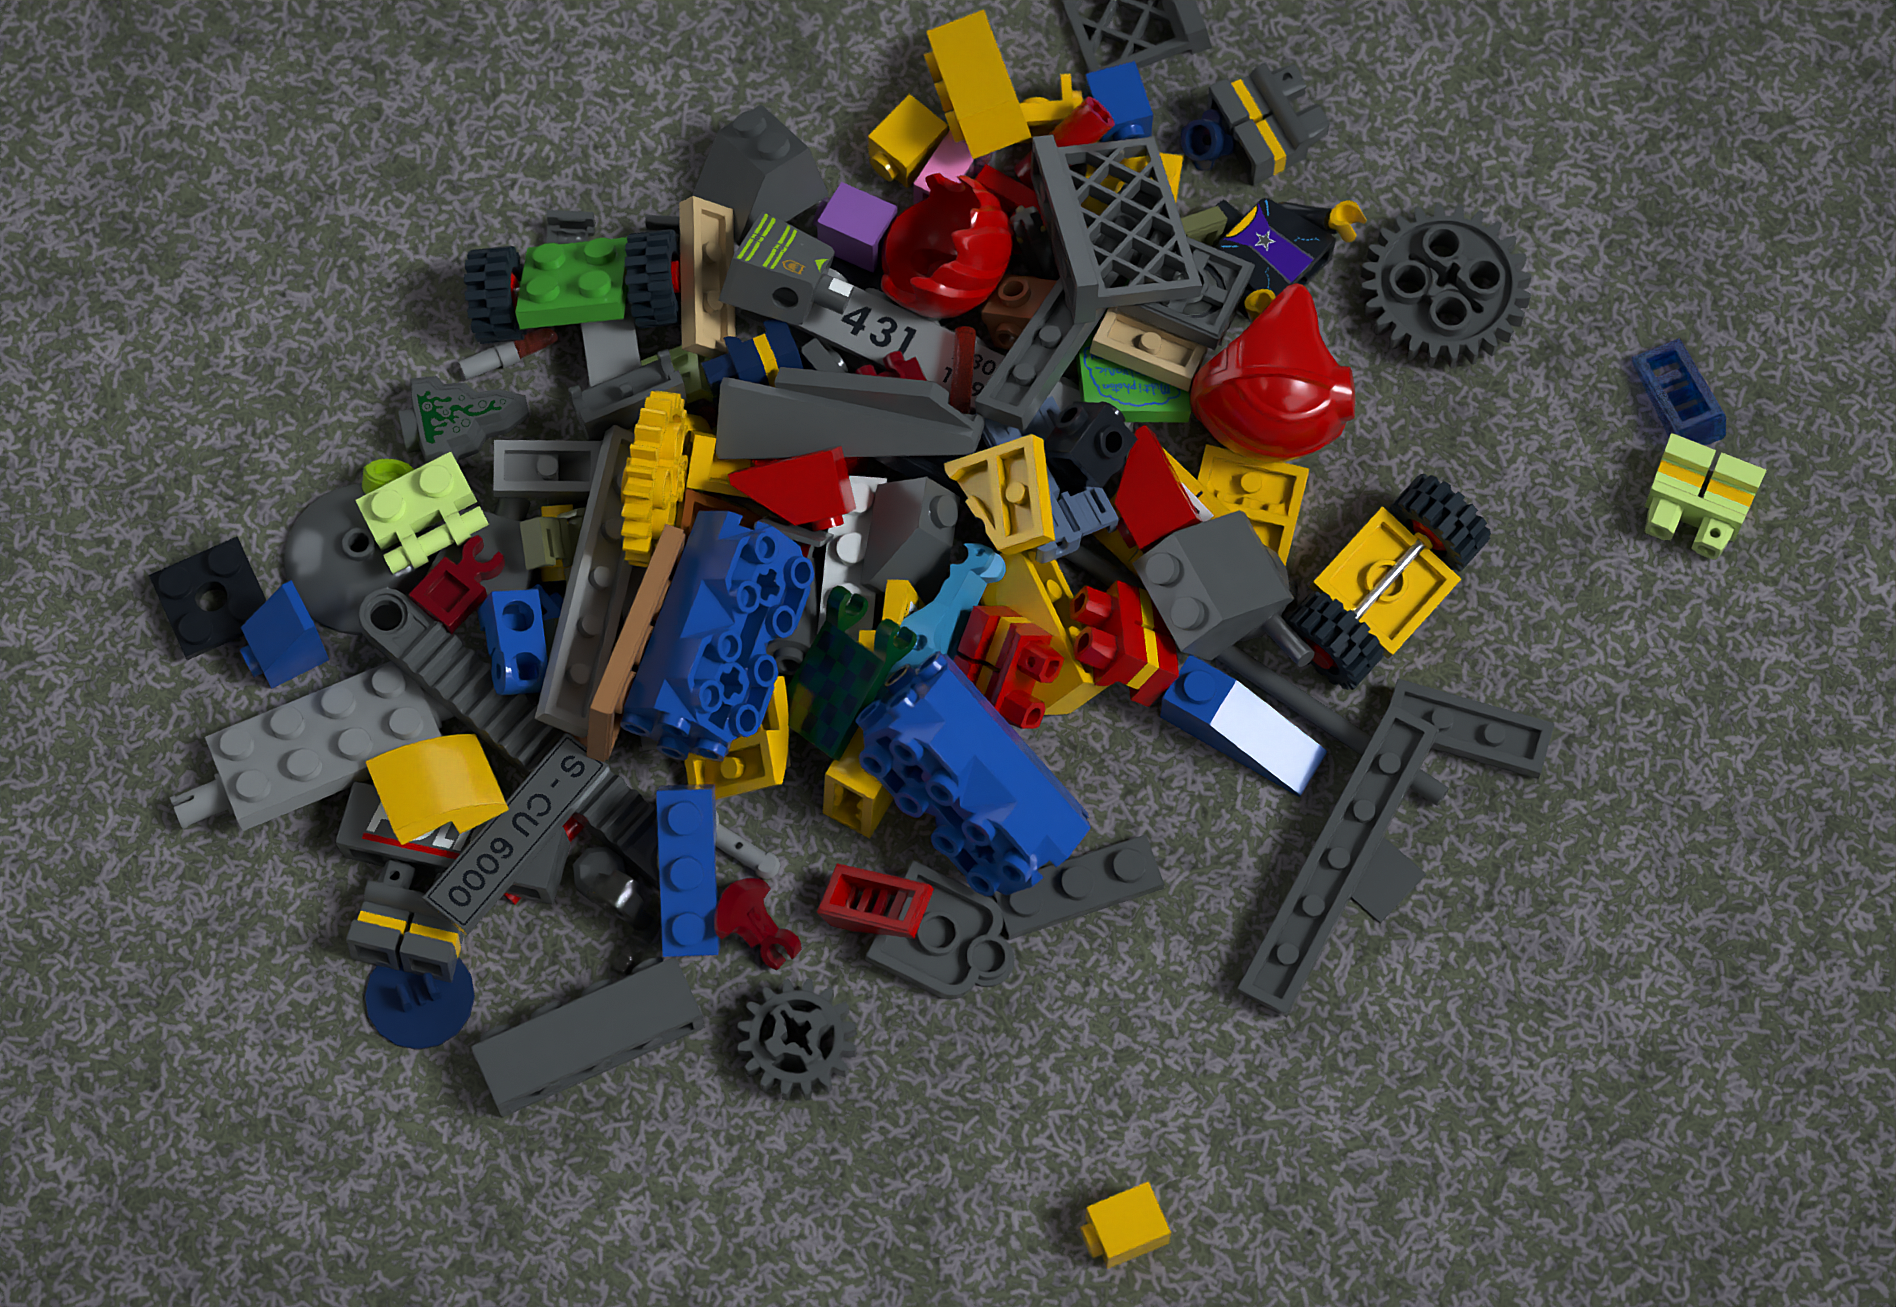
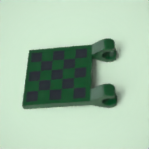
[786,586,917,761]

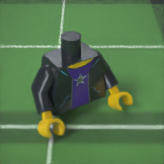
[1215,198,1367,323]

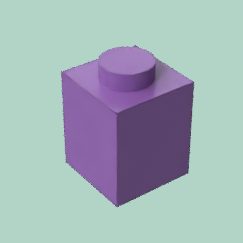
[813,182,897,273]

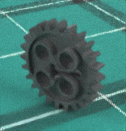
[1360,203,1532,368]

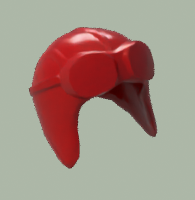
[1190,283,1356,463]

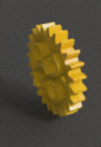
[621,391,688,568]

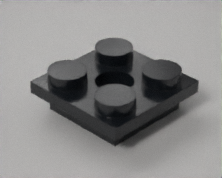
[149,536,267,660]

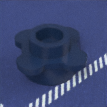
[1180,109,1236,171]

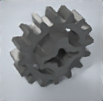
[737,979,857,1101]

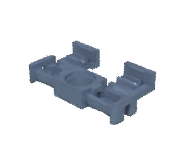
[974,396,1119,564]

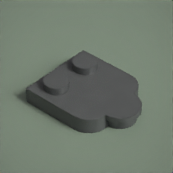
[864,860,1015,1000]

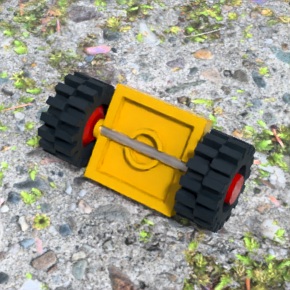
[1285,474,1491,690]

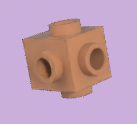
[982,274,1057,350]

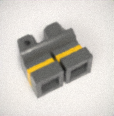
[1207,62,1330,186]
[346,860,464,983]

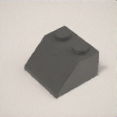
[692,104,829,246]
[1132,510,1294,661]

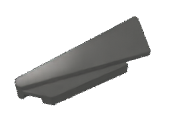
[716,367,985,459]

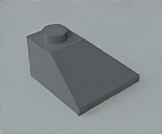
[860,477,960,606]

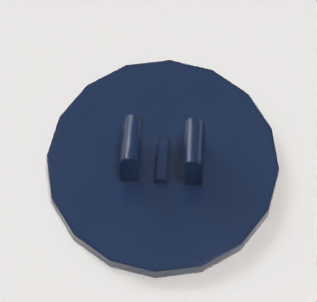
[365,957,475,1050]

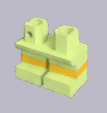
[1644,433,1766,560]

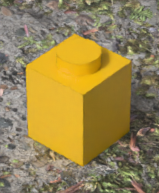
[868,94,948,188]
[1080,1181,1171,1269]

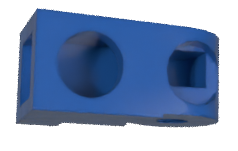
[477,589,548,695]

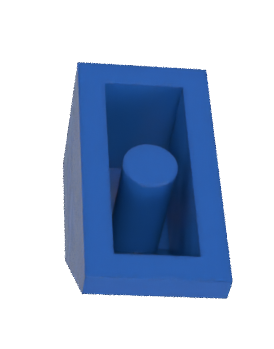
[239,580,329,689]

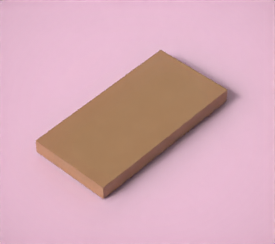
[586,524,685,762]

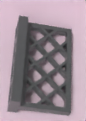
[1062,0,1212,73]
[1030,135,1202,324]

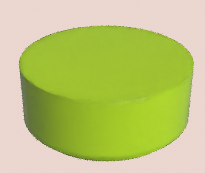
[362,459,415,494]

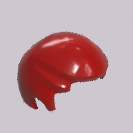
[881,173,1013,319]

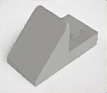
[493,440,601,506]

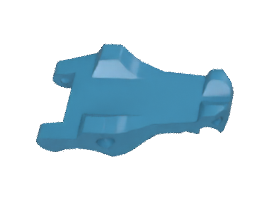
[872,543,1006,703]

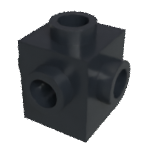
[1044,401,1138,488]

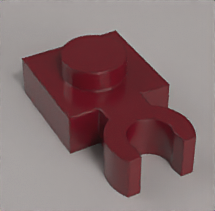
[409,535,505,635]

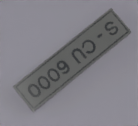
[423,733,611,936]

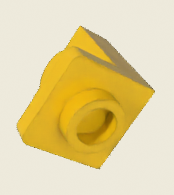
[1015,73,1083,144]

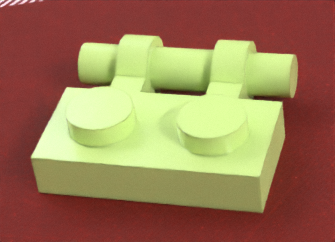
[355,451,489,574]

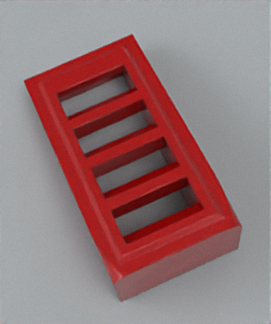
[817,863,934,939]

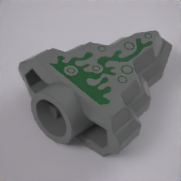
[399,376,530,464]

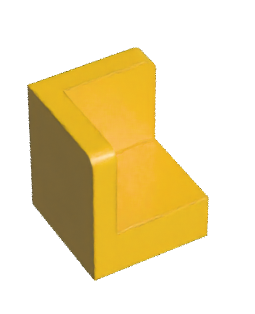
[685,430,751,498]

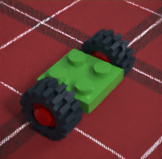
[464,229,681,344]

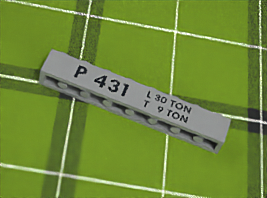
[735,268,1134,488]

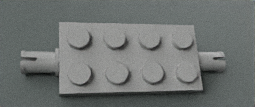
[170,661,455,831]

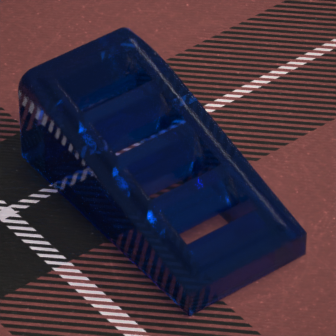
[1632,338,1726,446]

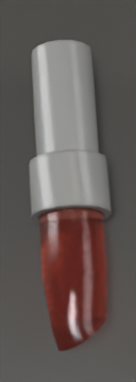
[458,328,558,380]

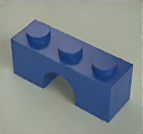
[656,784,721,957]

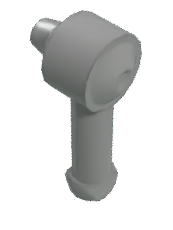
[716,811,781,879]

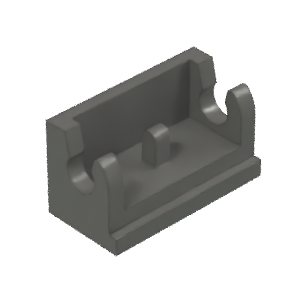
[568,349,688,441]

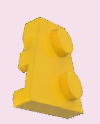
[944,434,1055,556]

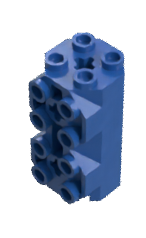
[620,511,814,762]
[856,651,1090,896]

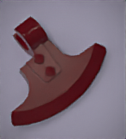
[714,878,802,970]

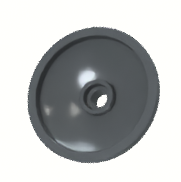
[284,483,440,635]

